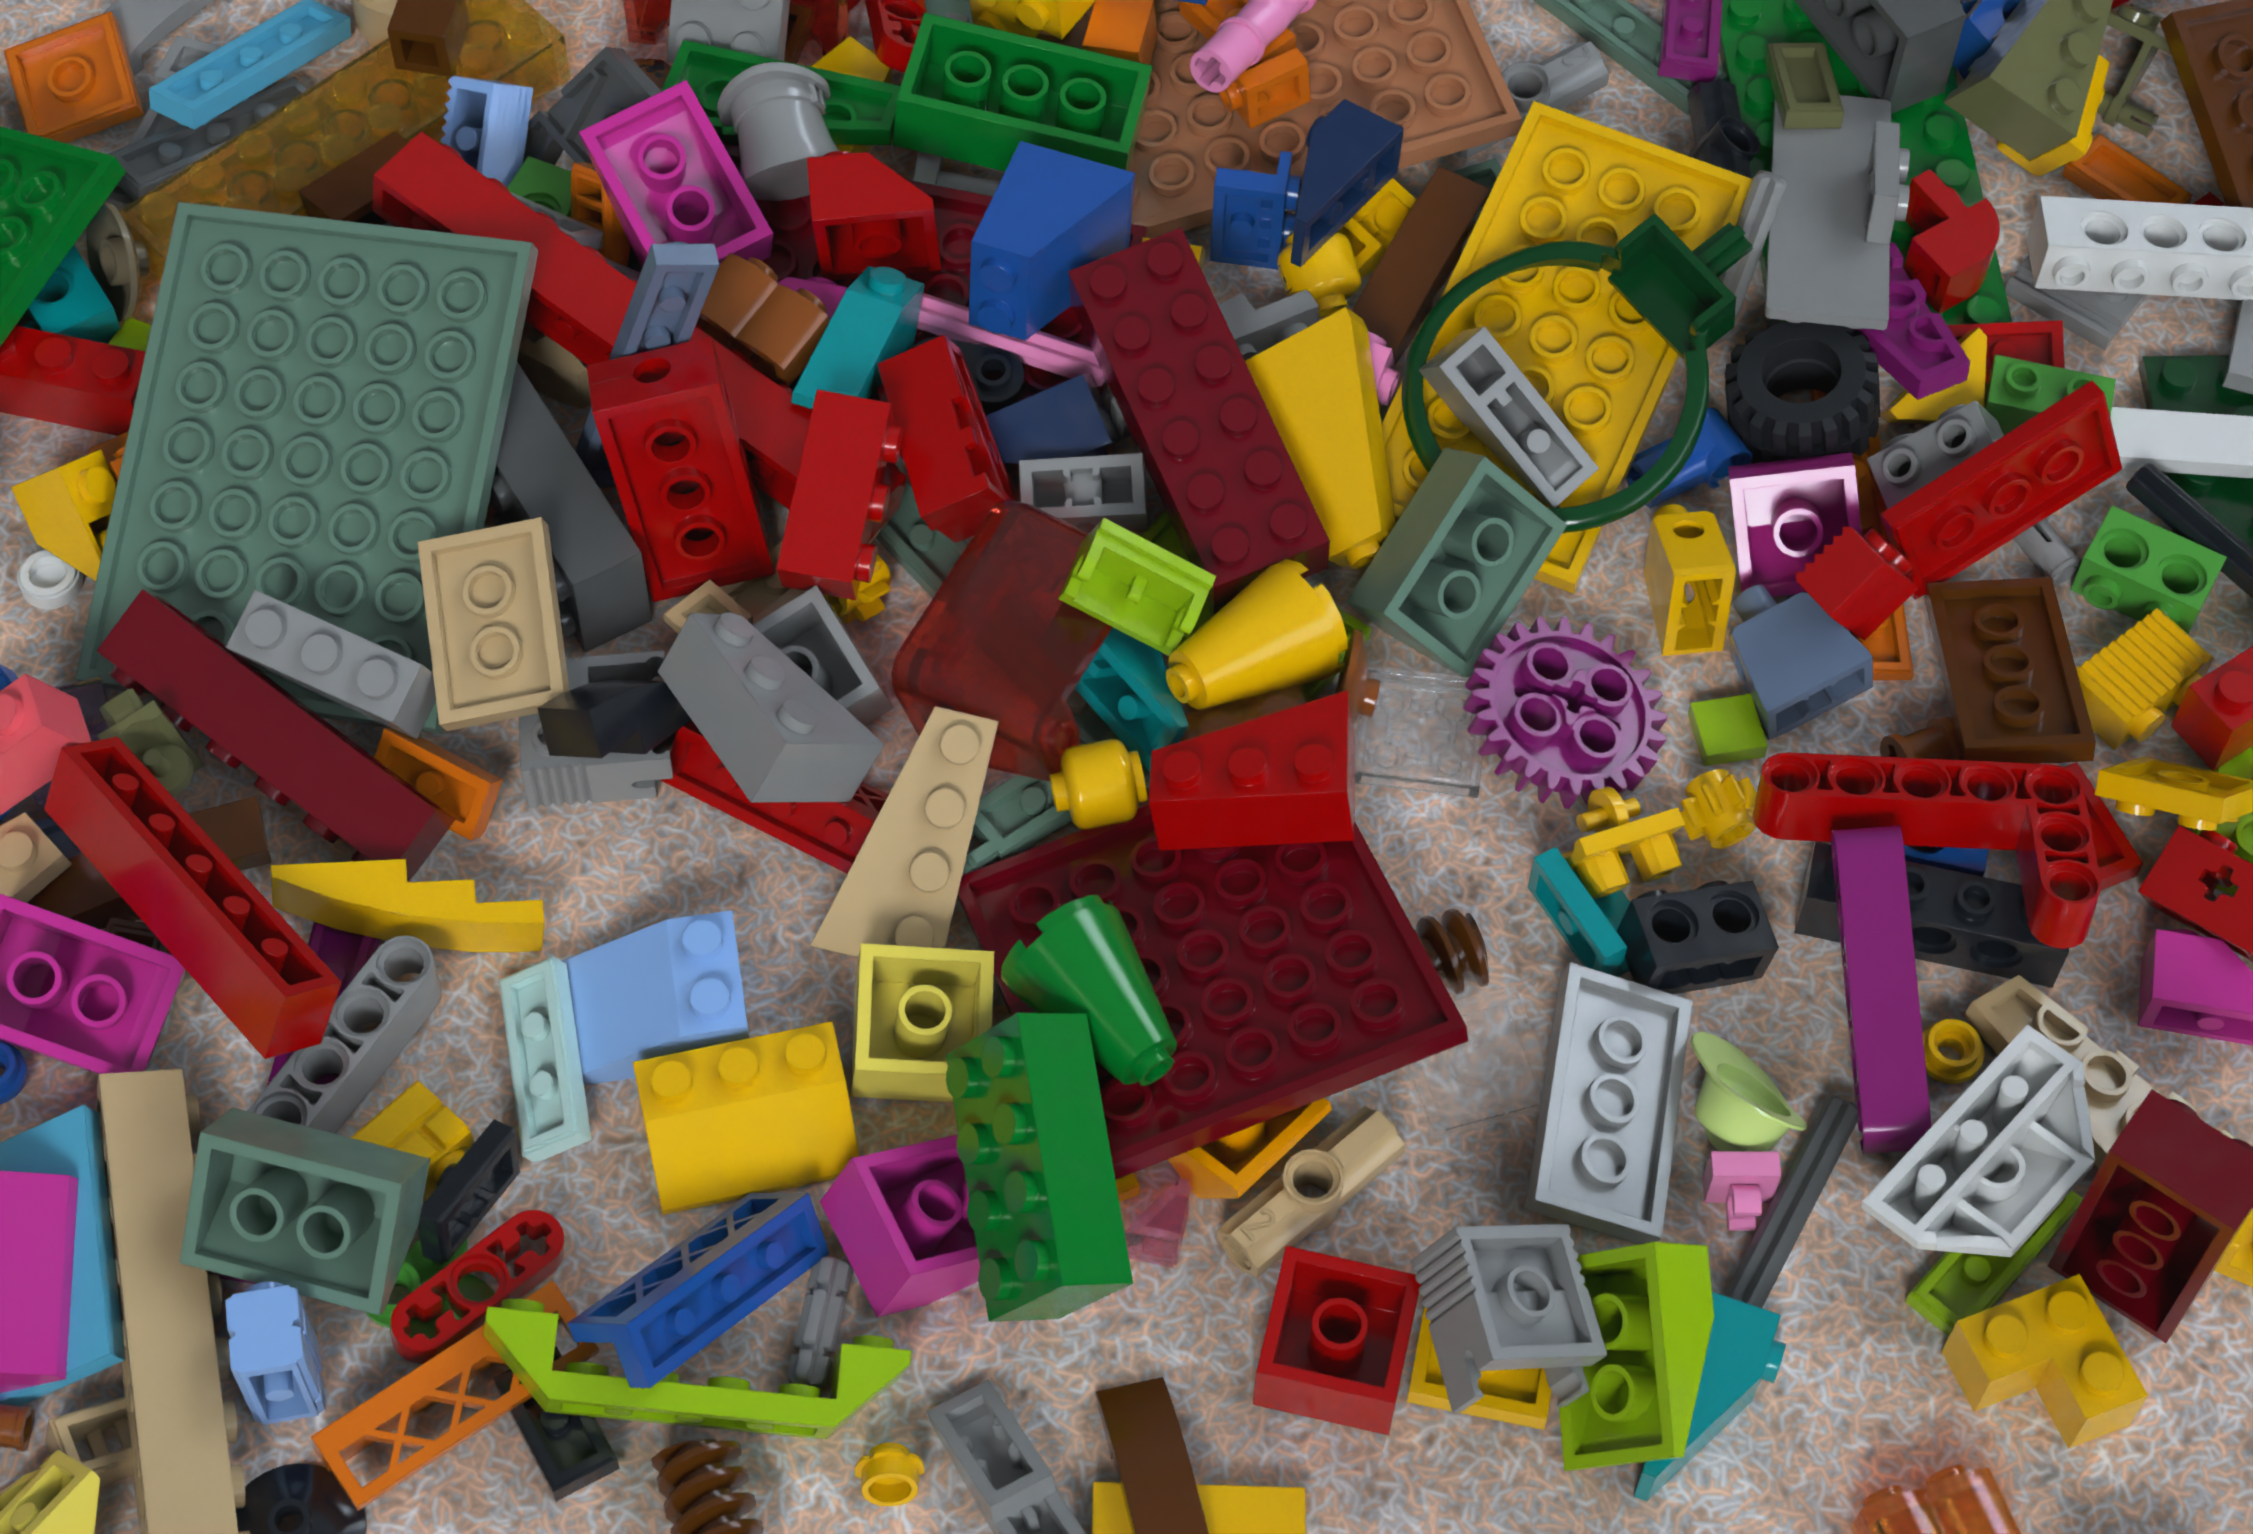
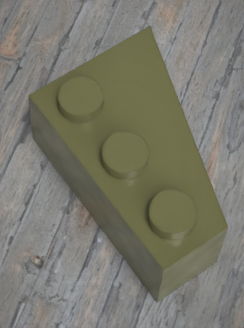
[1943,0,2113,161]

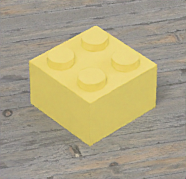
[850,943,994,1102]

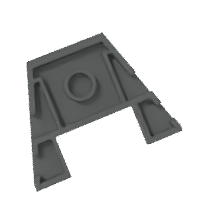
[523,47,662,273]

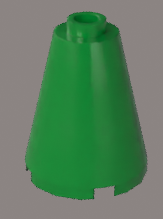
[1001,895,1177,1086]

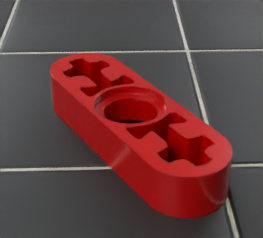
[865,0,927,73]
[391,1210,564,1364]

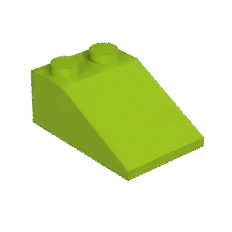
[1559,1242,1714,1471]

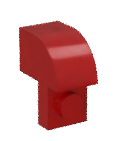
[1903,169,2000,314]

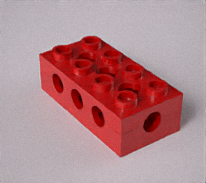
[587,336,775,602]

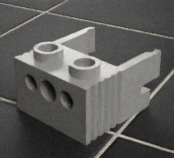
[519,650,673,808]
[1411,1224,1607,1413]

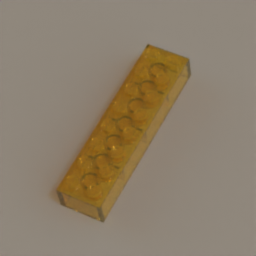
[119,0,571,283]

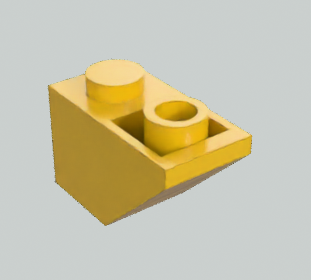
[11,449,117,581]

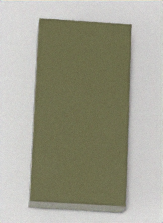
[1765,43,1844,129]

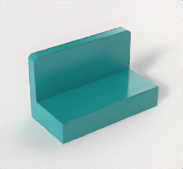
[1528,847,1630,977]

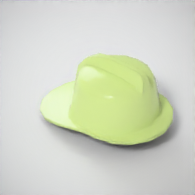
[1690,1031,1807,1152]

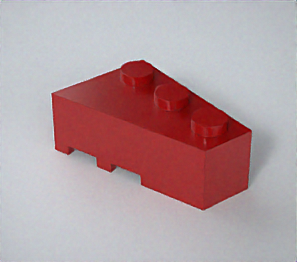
[877,334,1021,543]
[1149,690,1355,851]

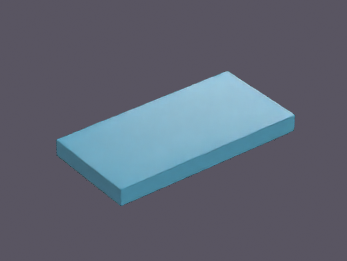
[0,1105,125,1406]

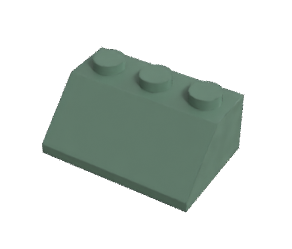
[1346,447,1567,680]
[179,1108,430,1315]

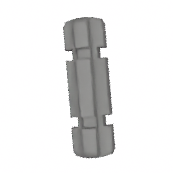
[787,1256,852,1388]

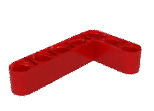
[1752,752,2101,949]

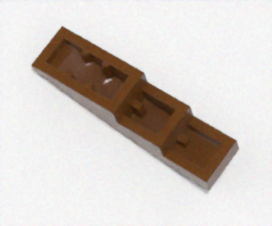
[1352,166,1491,365]
[27,796,272,929]

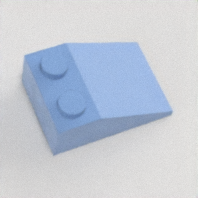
[563,910,750,1085]

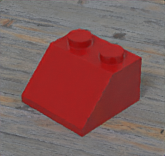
[807,151,942,281]

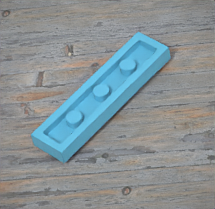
[148,0,351,130]

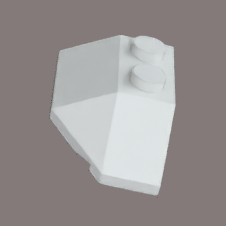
[1861,1024,2095,1257]

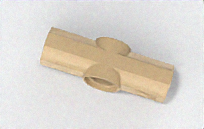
[1216,1106,1405,1279]

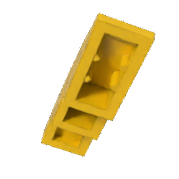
[271,859,545,953]

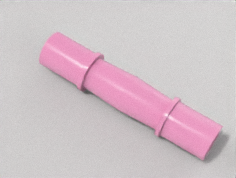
[1190,0,1317,93]

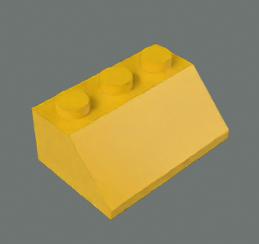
[633,1021,860,1215]

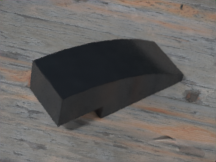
[537,679,692,758]

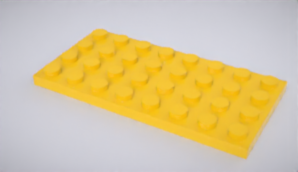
[1381,101,1753,594]

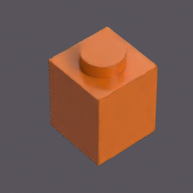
[1082,0,1158,65]

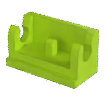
[1058,518,1216,656]

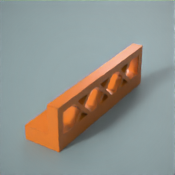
[311,1280,599,1511]

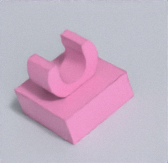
[1702,1151,1781,1231]

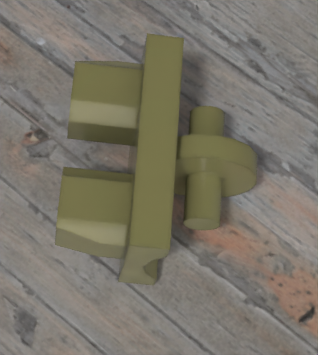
[97,688,204,797]

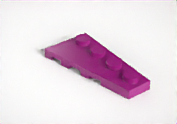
[1853,243,1970,400]

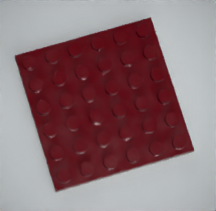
[957,805,1468,1180]

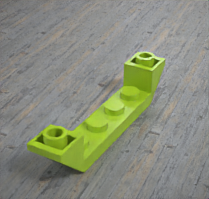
[483,1299,911,1439]

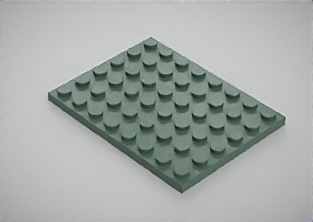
[75,202,539,734]

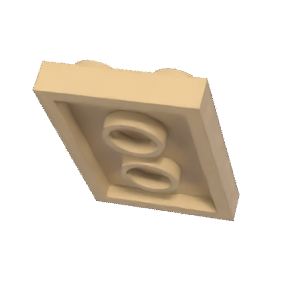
[417,517,570,731]

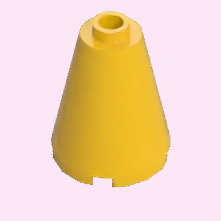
[1166,559,1348,710]

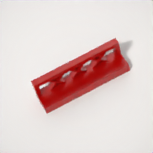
[661,720,889,874]

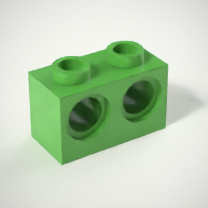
[2071,505,2227,635]

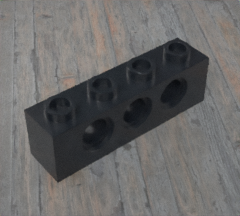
[1794,842,2069,988]

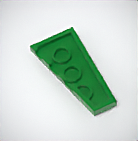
[661,40,901,146]

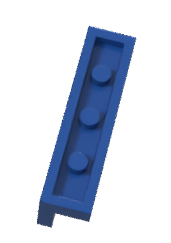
[568,1192,830,1388]

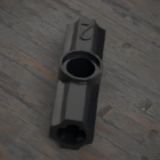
[1687,78,1761,179]

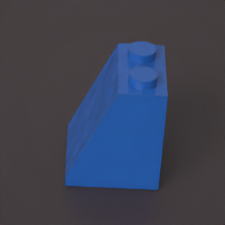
[969,141,1135,341]

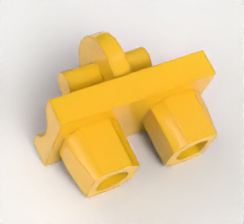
[1562,786,1685,900]

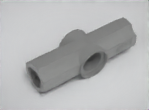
[1456,41,1609,159]

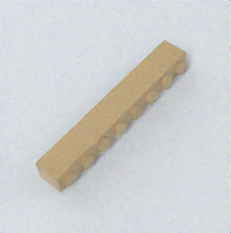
[94,1069,250,1534]

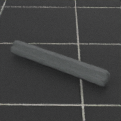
[1724,1096,1858,1308]

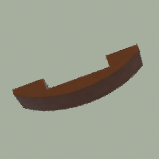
[1095,1377,1209,1534]

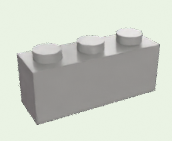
[226,590,436,739]

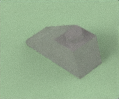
[1419,326,1599,508]

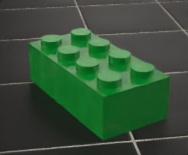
[893,12,1152,172]
[946,1013,1133,1322]

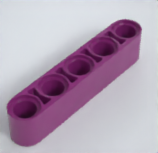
[1831,825,1932,1154]

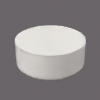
[17,549,83,609]

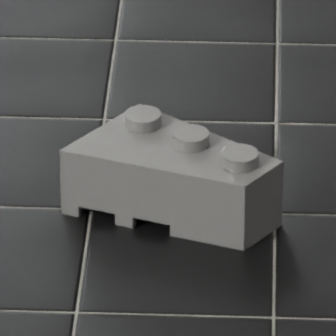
[657,612,885,803]

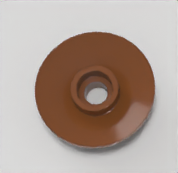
[1335,628,1381,725]

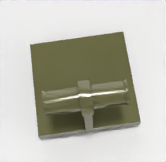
[2097,3,2172,138]

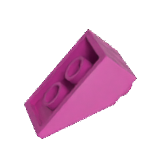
[579,80,773,268]
[0,894,186,1075]
[820,1134,980,1318]

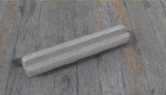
[1718,170,1787,339]

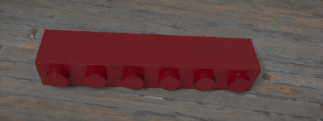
[97,589,456,881]

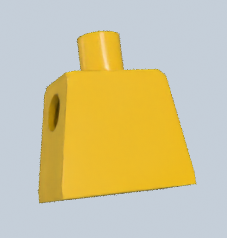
[1644,504,1736,656]

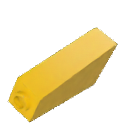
[1245,307,1396,569]

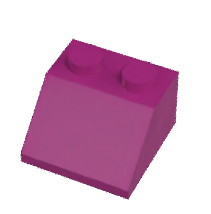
[1728,452,1862,597]

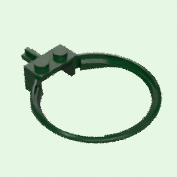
[1402,213,1753,533]

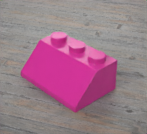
[0,1171,78,1393]

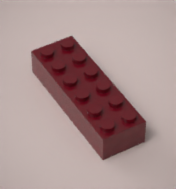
[1068,227,1330,615]

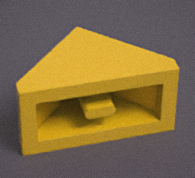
[1880,328,1987,424]

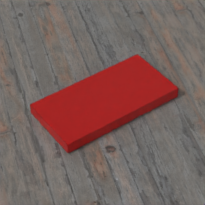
[1880,380,2122,600]

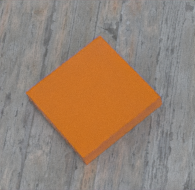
[3,11,144,143]

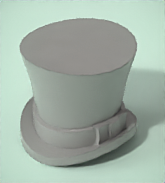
[717,62,839,201]

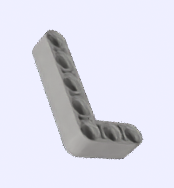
[248,936,441,1134]

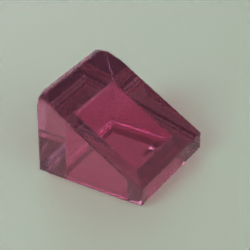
[1125,1178,1192,1268]

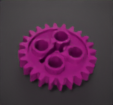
[1463,617,1668,809]

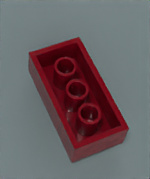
[2047,1089,2253,1343]

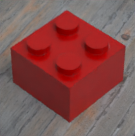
[1252,1246,1420,1436]

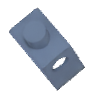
[1729,585,1873,740]

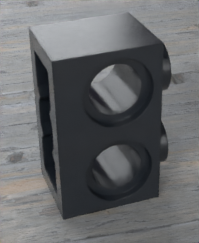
[1616,880,1779,994]

